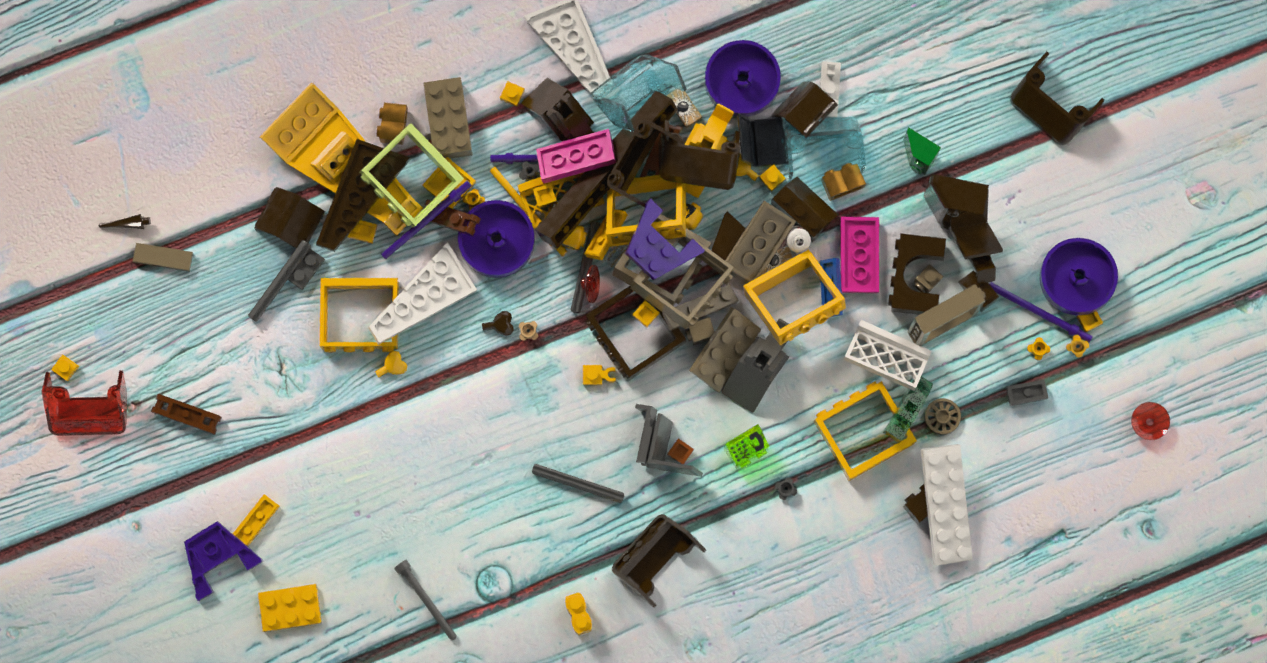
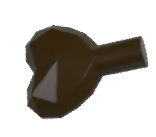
[482,311,514,336]

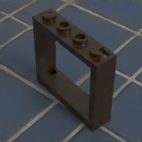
[585,286,686,381]

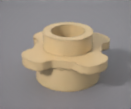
[519,321,538,341]

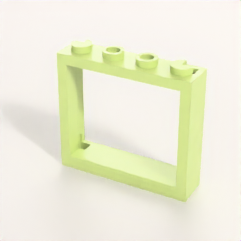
[360,123,464,227]

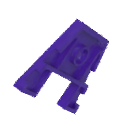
[625,199,705,280]
[184,521,264,601]

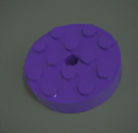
[705,40,781,117]
[458,200,535,278]
[1039,238,1118,315]

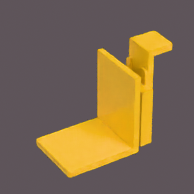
[684,103,734,198]

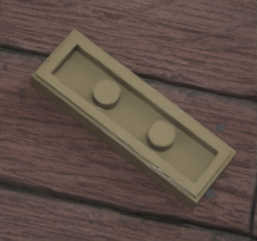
[133,243,193,272]

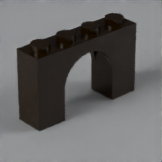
[888,233,946,315]

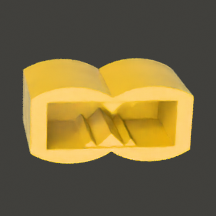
[565,592,592,636]

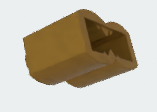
[376,103,408,145]
[821,163,866,201]

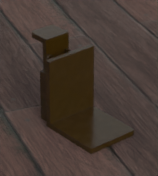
[521,78,594,142]
[950,189,1003,284]

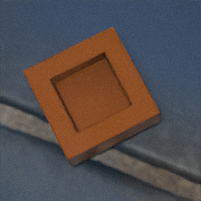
[667,438,694,464]

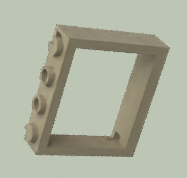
[612,214,711,306]
[630,228,734,329]
[907,284,986,346]

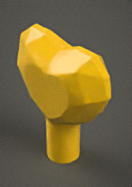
[736,153,759,181]
[375,351,407,378]

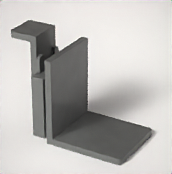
[722,319,789,413]
[635,404,703,477]

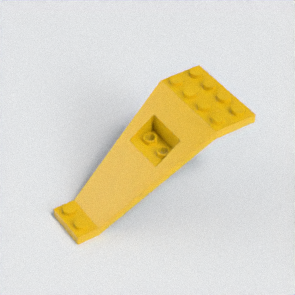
[260,82,423,236]

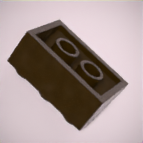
[771,177,839,242]

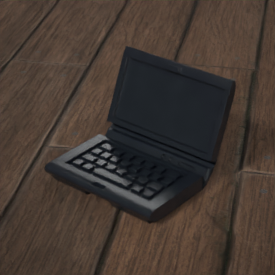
[737,114,787,167]

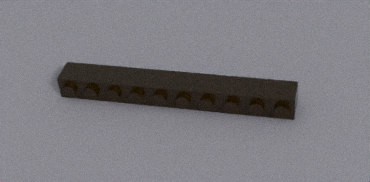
[535,91,678,249]

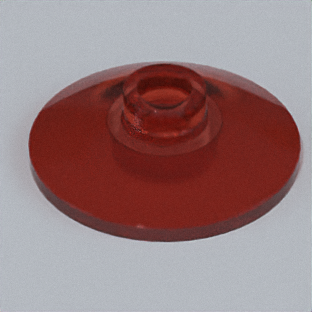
[581,265,600,303]
[1131,402,1170,440]

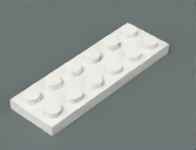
[921,444,973,565]

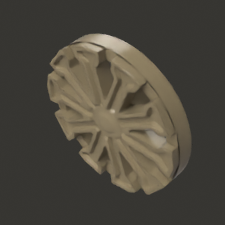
[924,398,961,435]

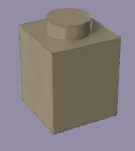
[685,317,715,346]

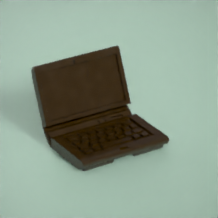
[771,82,838,138]
[254,187,325,248]

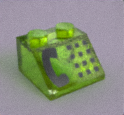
[724,424,769,469]

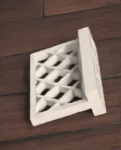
[844,320,932,391]

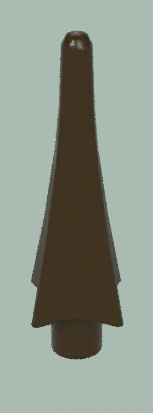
[98,214,151,229]

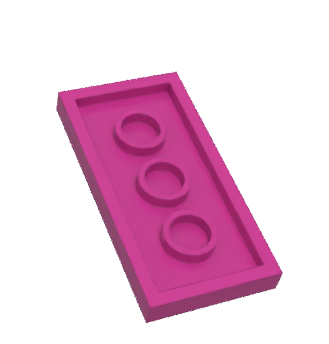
[536,129,616,184]
[840,217,879,293]

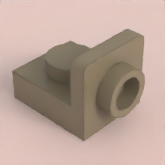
[913,264,944,293]

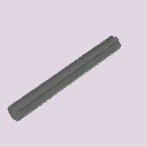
[571,221,601,313]
[248,240,311,322]
[532,464,624,503]

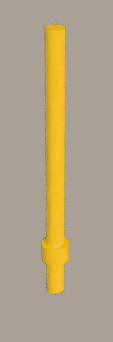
[490,167,568,257]

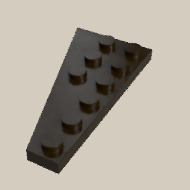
[316,139,411,252]

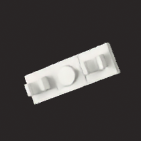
[820,61,841,119]

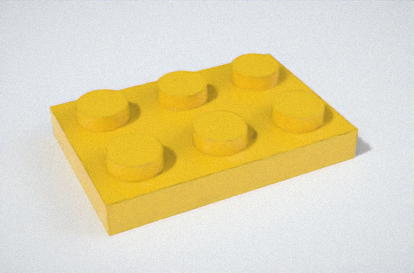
[258,584,322,632]

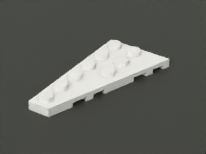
[524,0,618,106]
[368,242,477,345]

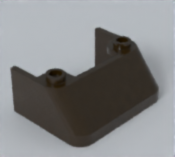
[1010,51,1105,145]
[607,120,685,207]
[659,120,740,190]
[923,175,989,229]
[612,514,706,608]

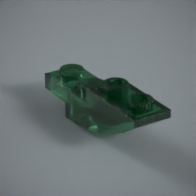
[883,373,933,443]

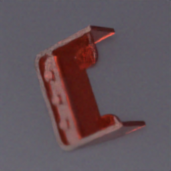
[42,370,127,436]

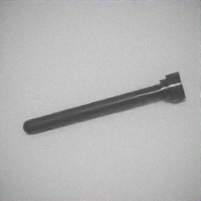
[394,559,457,640]

